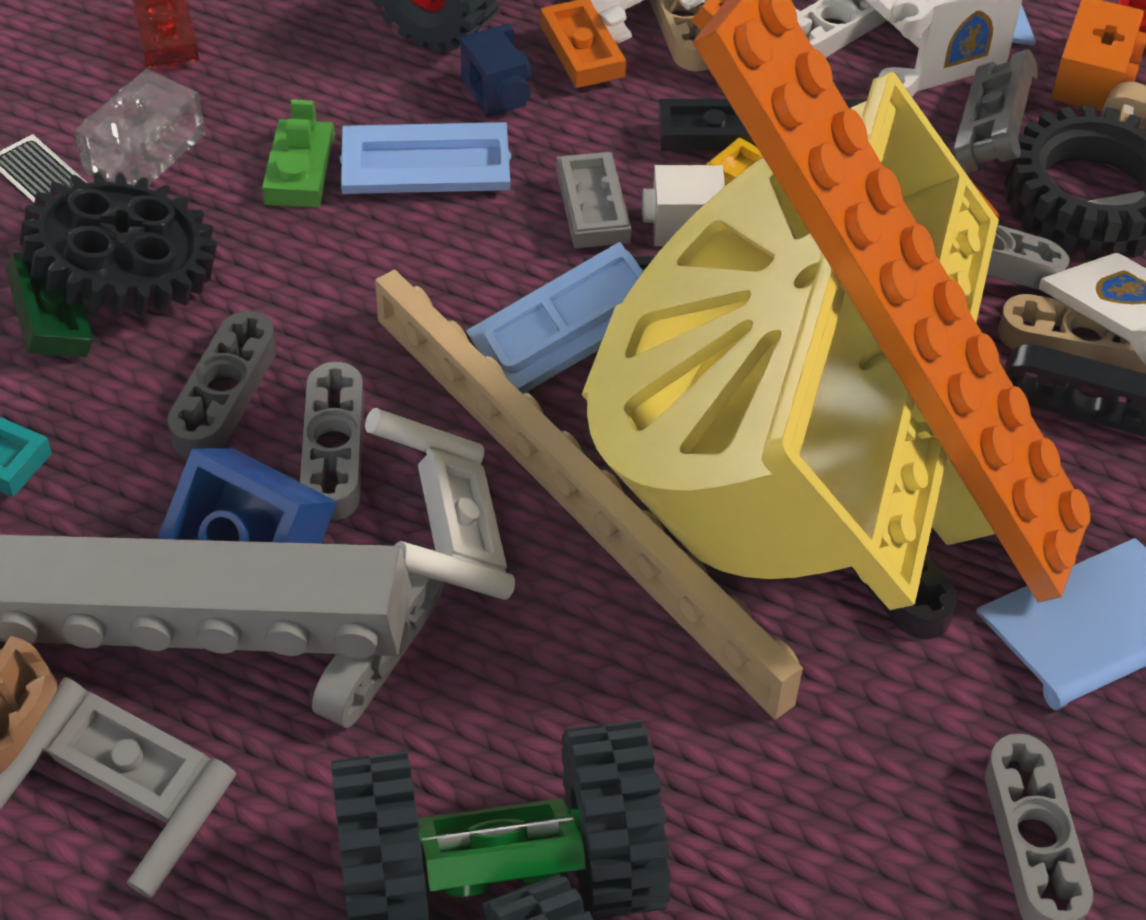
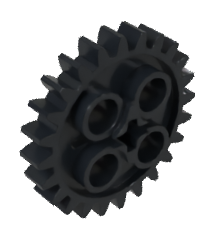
[20,172,217,318]

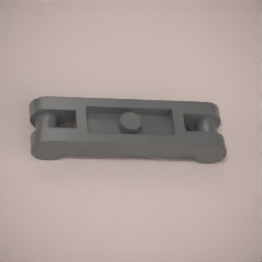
[954,49,1039,174]

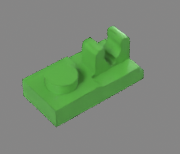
[262,100,335,208]

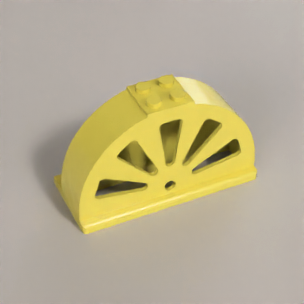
[581,72,999,610]

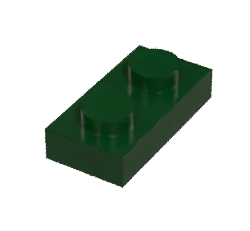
[6,252,93,357]

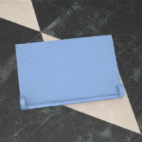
[976,538,1146,710]

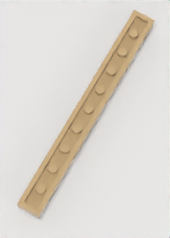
[375,269,803,720]

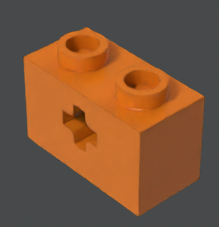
[1051,0,1146,112]

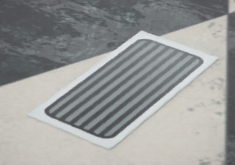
[0,134,87,203]

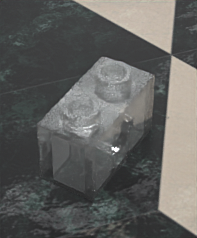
[74,69,205,185]

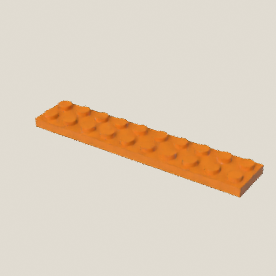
[692,0,1090,602]

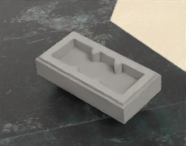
[556,152,631,249]

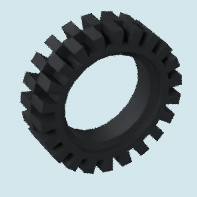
[1004,106,1146,260]

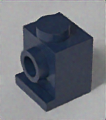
[460,23,532,117]

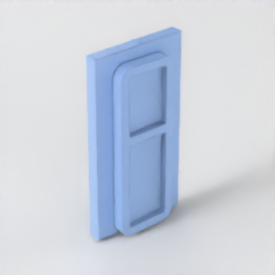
[339,122,511,194]
[466,242,643,394]

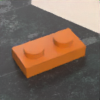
[540,0,626,88]

